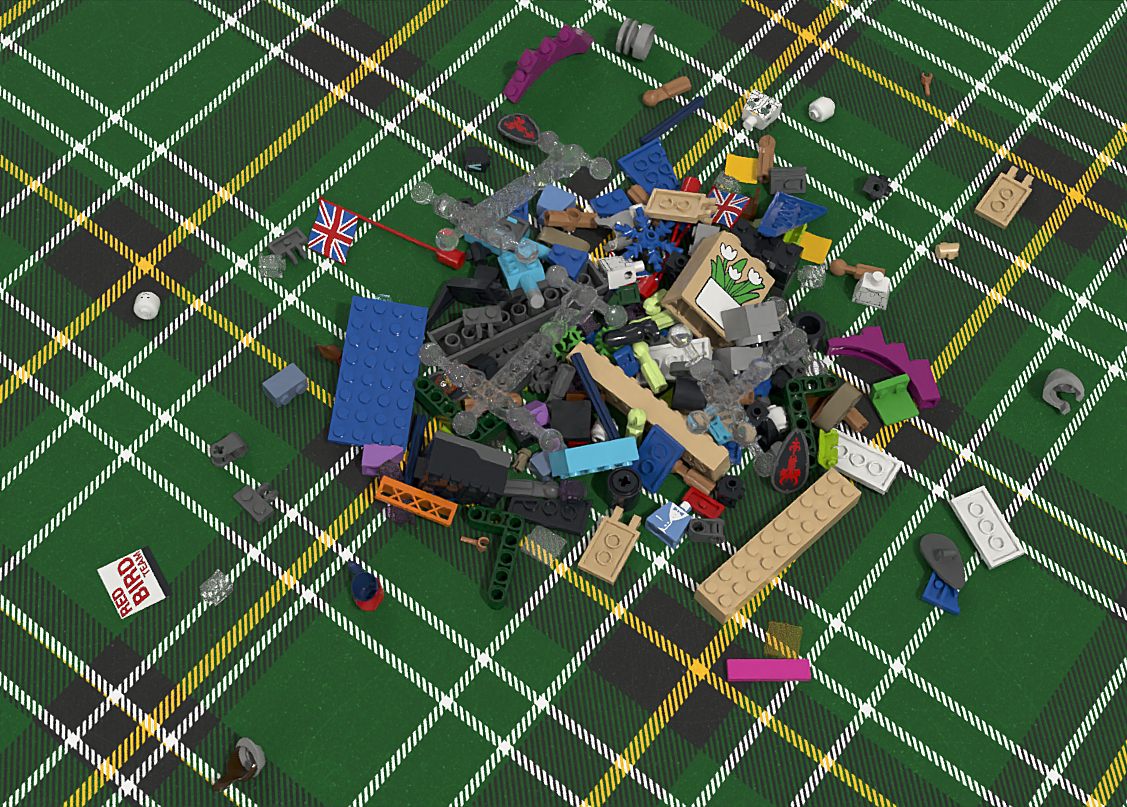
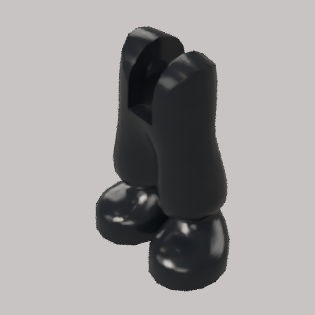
[601,318,660,347]

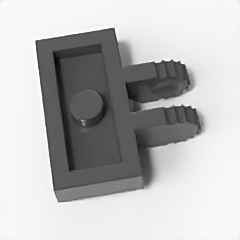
[267,227,308,265]
[462,305,502,339]
[233,482,279,526]

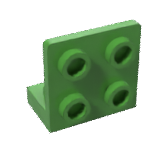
[869,373,919,426]

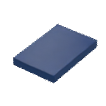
[627,424,686,494]

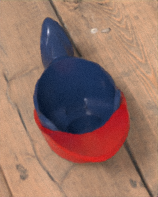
[348,560,384,611]

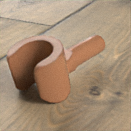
[921,73,932,96]
[461,536,489,552]

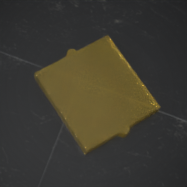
[764,621,803,659]

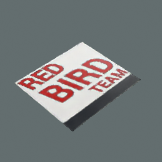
[97,546,173,619]

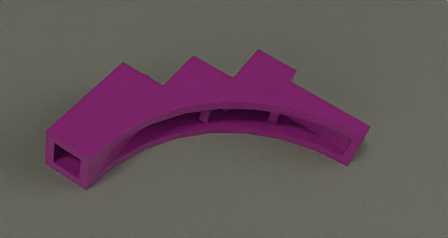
[502,24,595,103]
[825,326,941,410]

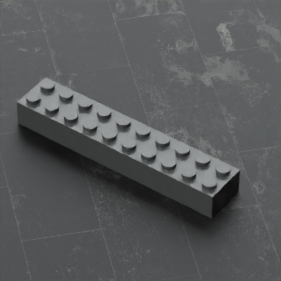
[427,259,609,370]

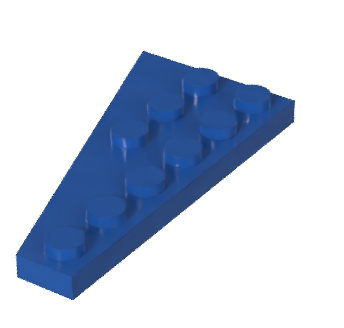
[617,137,696,235]
[757,191,828,237]

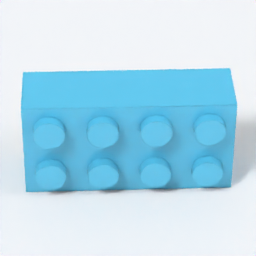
[548,436,639,479]

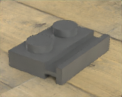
[769,166,806,194]

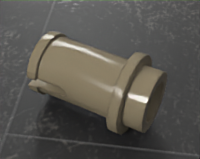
[511,448,532,474]

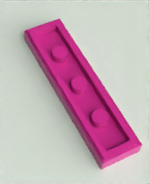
[726,659,811,681]

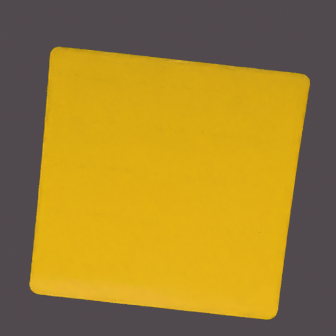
[724,153,758,184]
[799,231,832,264]

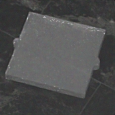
[520,525,567,567]

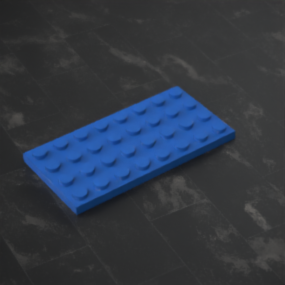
[328,296,428,454]

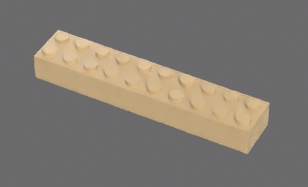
[566,341,730,483]
[694,467,862,625]

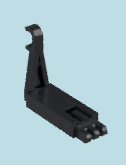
[425,277,510,331]

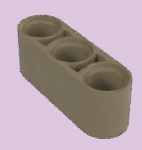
[535,226,590,253]
[813,381,863,433]

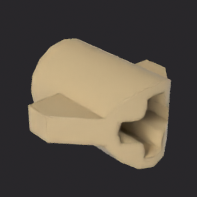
[935,242,959,259]

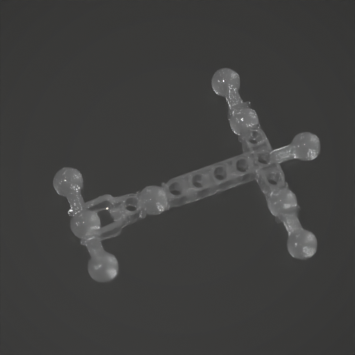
[411,131,612,264]
[418,265,628,453]

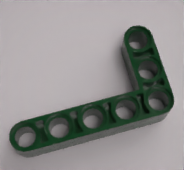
[782,373,840,473]
[414,376,513,445]
[468,506,524,610]

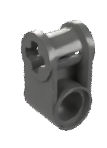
[210,432,249,468]
[686,518,726,544]

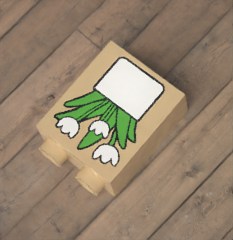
[660,230,775,350]

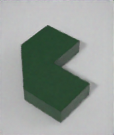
[603,284,641,327]

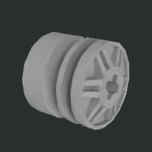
[616,18,655,61]

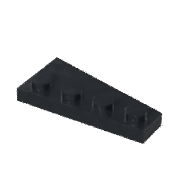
[507,497,594,537]

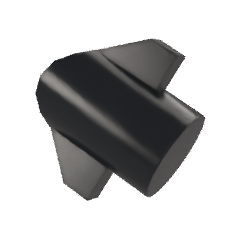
[466,242,492,267]

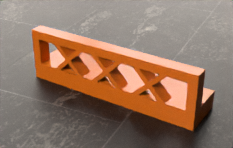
[375,475,458,527]

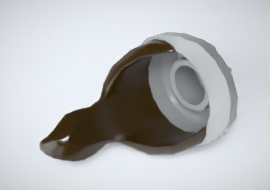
[212,738,266,792]

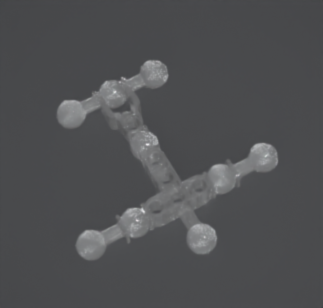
[668,296,828,477]

